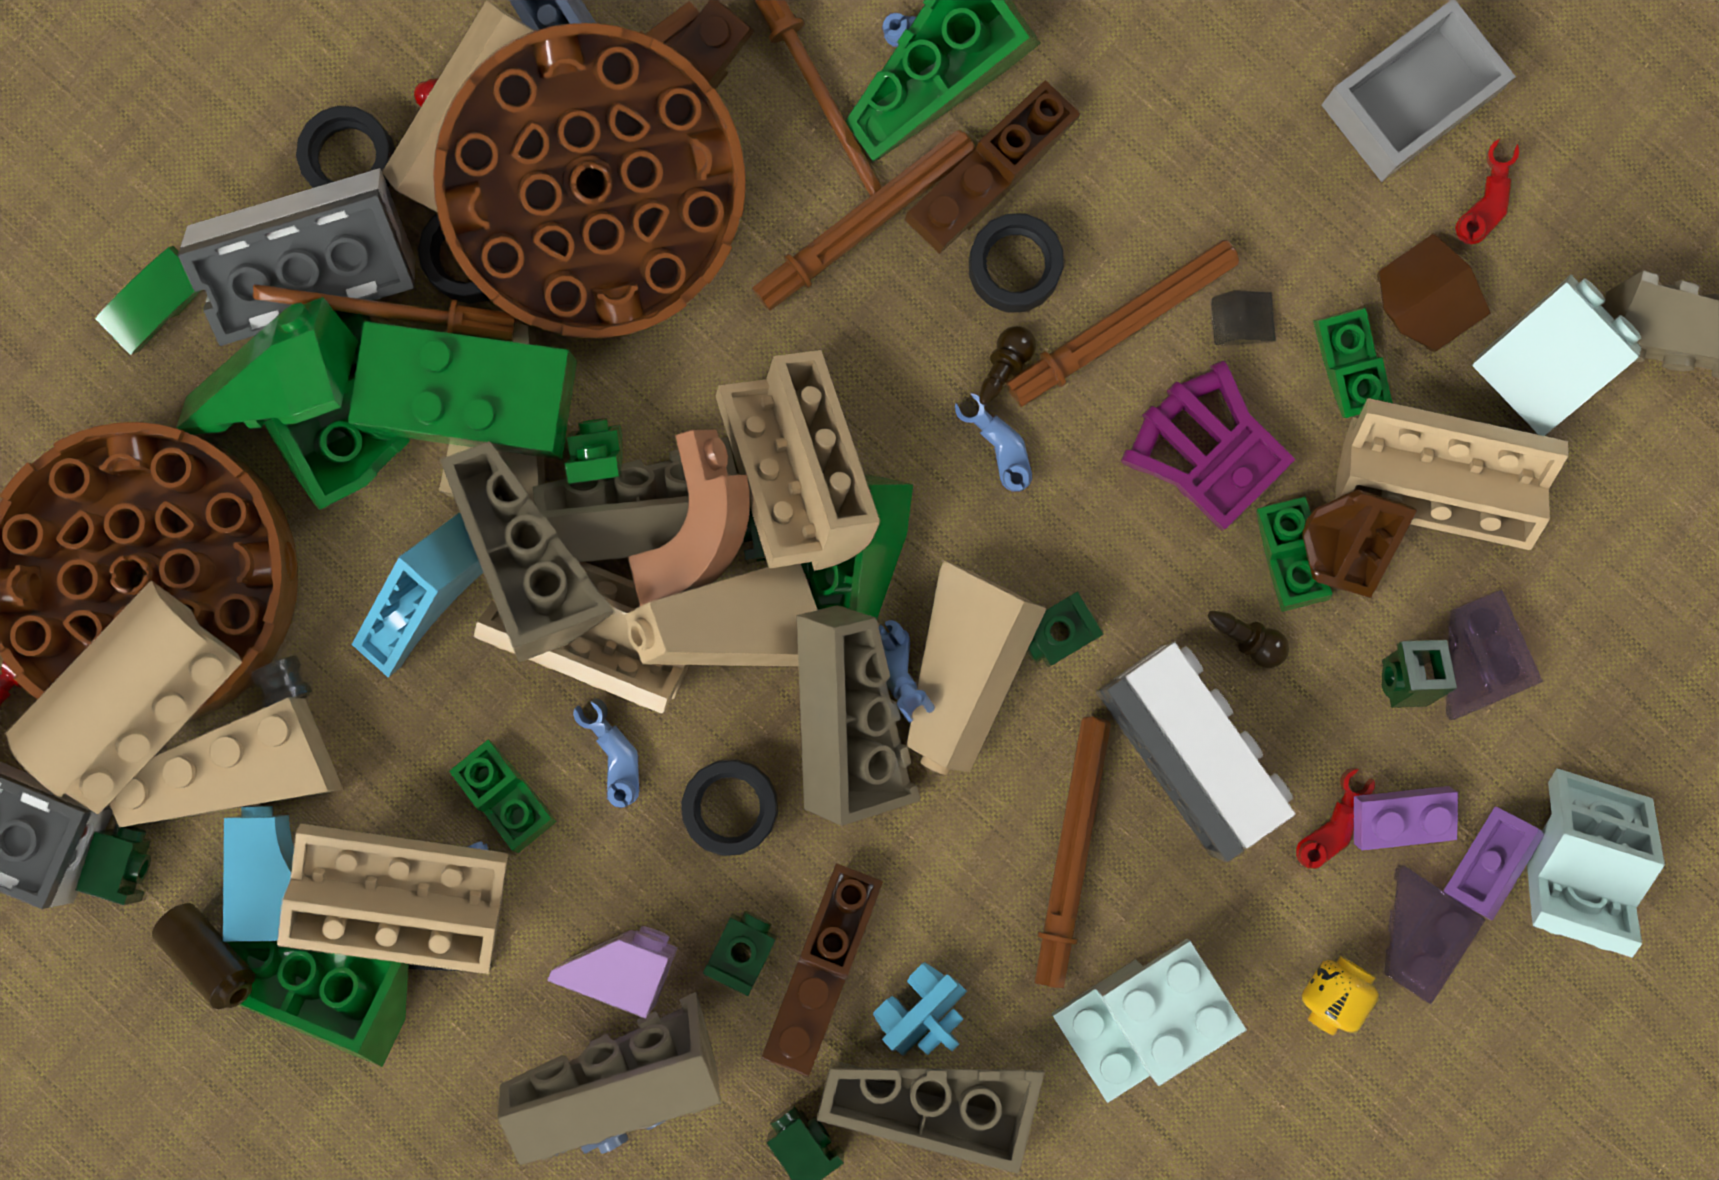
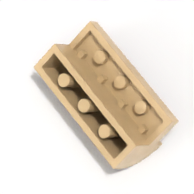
[716,350,880,571]
[1335,398,1568,550]
[474,562,689,714]
[6,580,242,815]
[277,824,508,974]

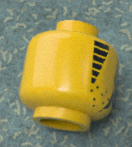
[1302,955,1379,1036]

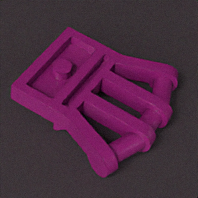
[1121,361,1296,531]

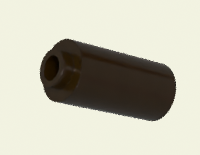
[152,903,255,1009]

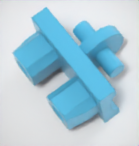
[873,962,967,1056]

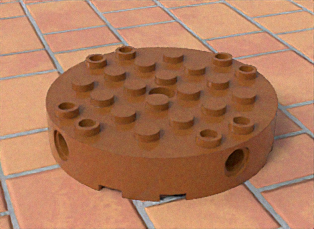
[433,23,745,338]
[0,422,298,722]

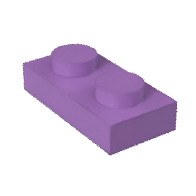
[1354,786,1458,851]
[1443,806,1544,921]

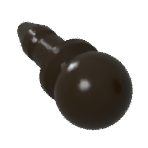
[979,326,1036,405]
[1208,610,1289,668]

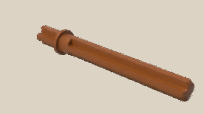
[752,130,976,311]
[1006,240,1239,407]
[1034,716,1111,988]

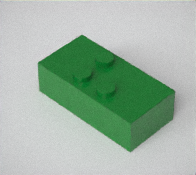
[348,321,577,460]

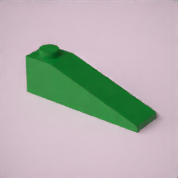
[846,0,1041,162]
[176,297,358,435]
[264,378,410,510]
[801,474,913,619]
[191,941,409,1067]

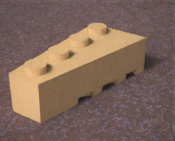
[109,698,343,827]

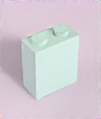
[1472,275,1642,436]

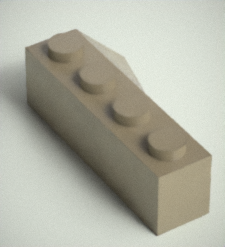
[1604,270,1719,378]
[533,437,744,562]
[440,441,614,663]
[797,605,920,826]
[498,992,721,1165]
[817,1060,1044,1174]

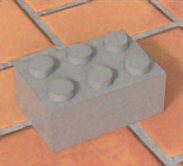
[1321,0,1516,182]

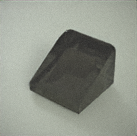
[1211,290,1276,346]

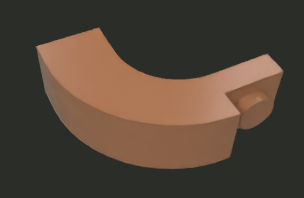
[628,430,750,607]

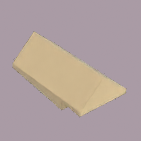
[382,0,536,212]

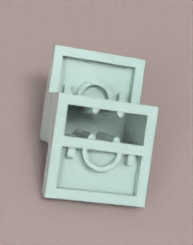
[1527,768,1665,958]
[1051,939,1246,1103]

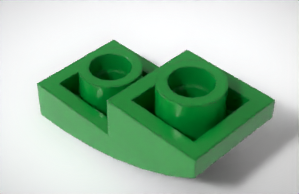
[95,246,200,355]
[1313,307,1392,418]
[565,418,623,484]
[1256,497,1333,612]
[449,739,557,853]

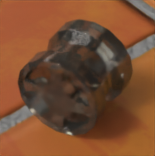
[251,655,314,708]

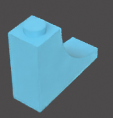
[351,512,483,677]
[223,806,294,941]

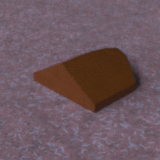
[1377,233,1491,352]
[1302,489,1417,598]

